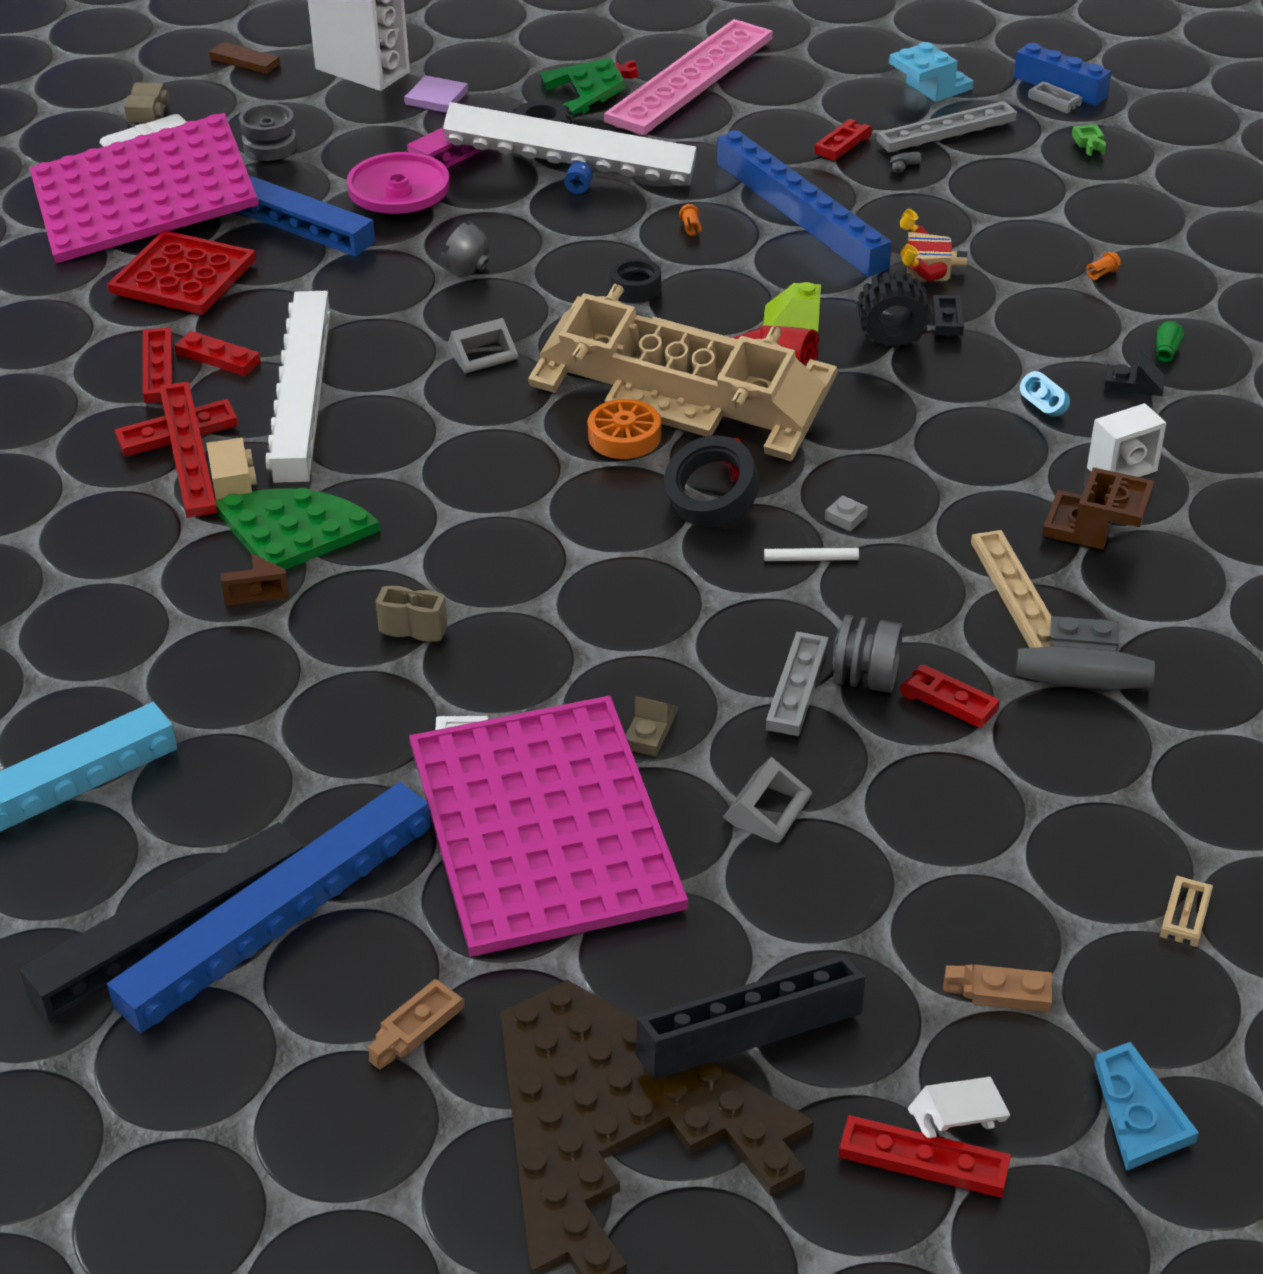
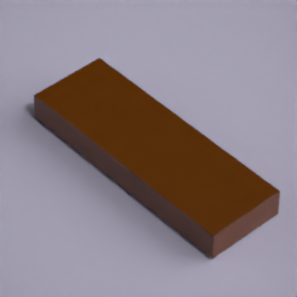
[209,42,280,74]

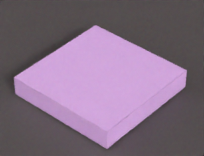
[404,76,468,113]

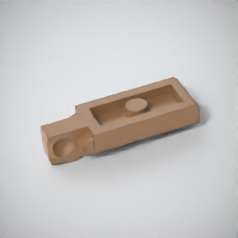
[943,964,1052,1012]
[367,979,464,1070]

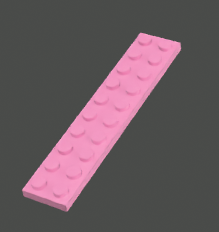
[604,19,773,135]

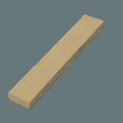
[971,530,1051,648]

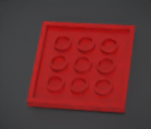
[107,230,256,315]

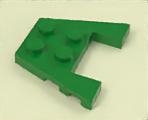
[540,58,626,116]

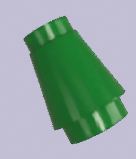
[1156,321,1185,362]

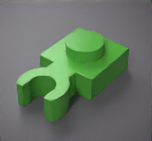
[1072,124,1106,156]

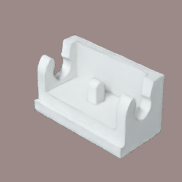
[908,1077,1010,1138]

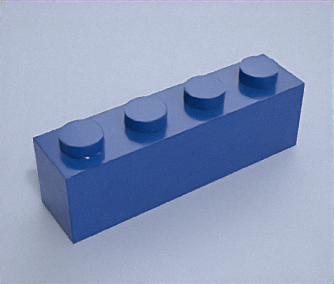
[1014,43,1112,106]

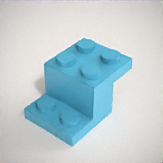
[889,42,973,102]

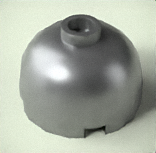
[439,221,490,276]

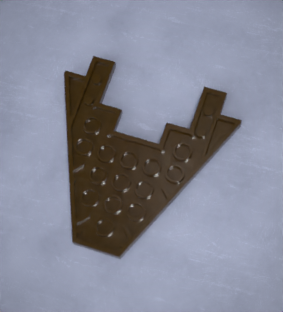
[500,980,814,1274]

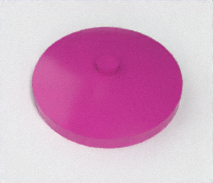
[347,152,450,214]

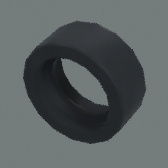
[610,258,661,303]

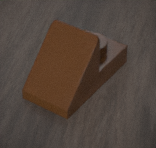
[221,554,289,606]

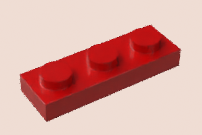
[174,331,261,376]

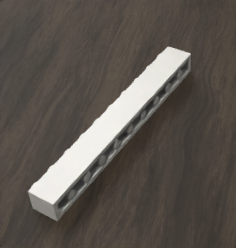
[443,102,696,186]
[266,291,330,483]

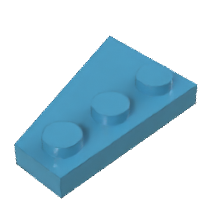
[1094,1042,1199,1171]

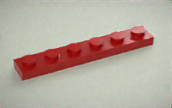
[159,381,217,518]

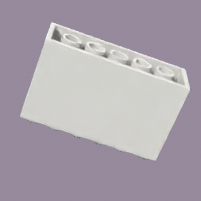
[308,0,410,91]

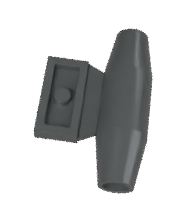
[1015,616,1155,690]

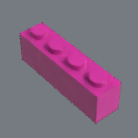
[407,127,483,168]

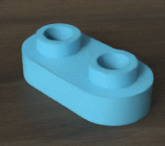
[1020,371,1070,417]

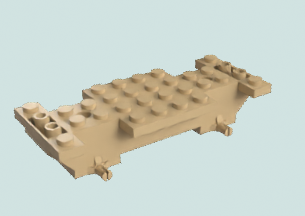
[528,284,837,461]

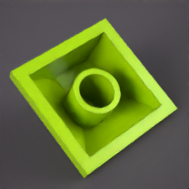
[763,282,821,331]

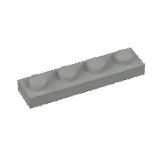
[766,631,829,736]

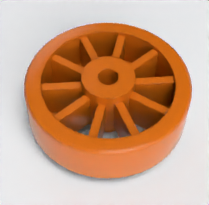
[587,399,661,459]

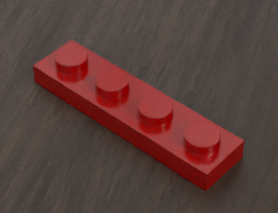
[143,327,173,403]
[114,399,238,457]
[838,1115,1011,1198]

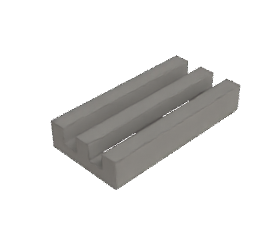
[1028,81,1082,113]

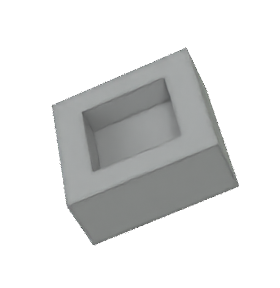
[825,495,868,531]

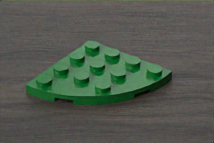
[215,488,380,570]

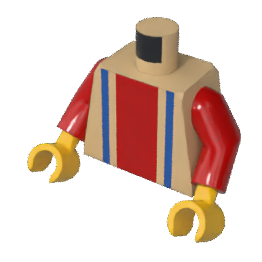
[900,209,967,282]

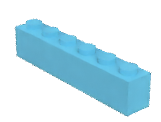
[0,702,177,832]

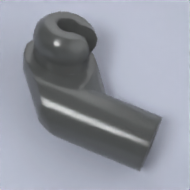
[890,152,921,173]

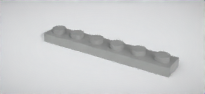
[876,101,1017,152]

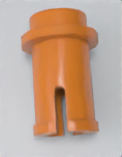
[679,204,702,236]
[1086,252,1121,280]

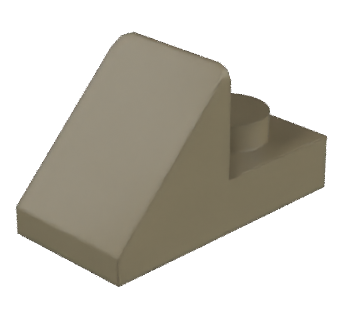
[625,696,678,756]

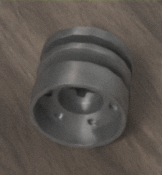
[832,614,903,693]

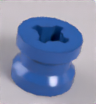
[564,162,593,194]

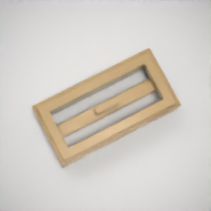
[1160,876,1213,947]

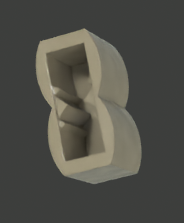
[124,82,170,123]
[375,586,448,642]

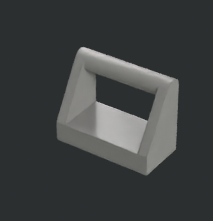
[447,318,518,374]
[723,757,812,843]

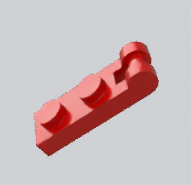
[814,119,873,160]
[900,665,1000,729]

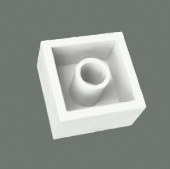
[1087,403,1166,477]

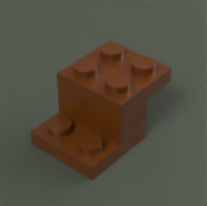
[1042,467,1155,550]

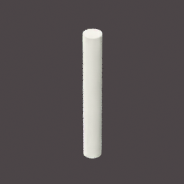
[764,548,859,561]

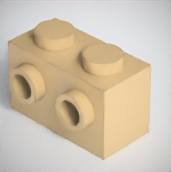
[206,438,257,500]

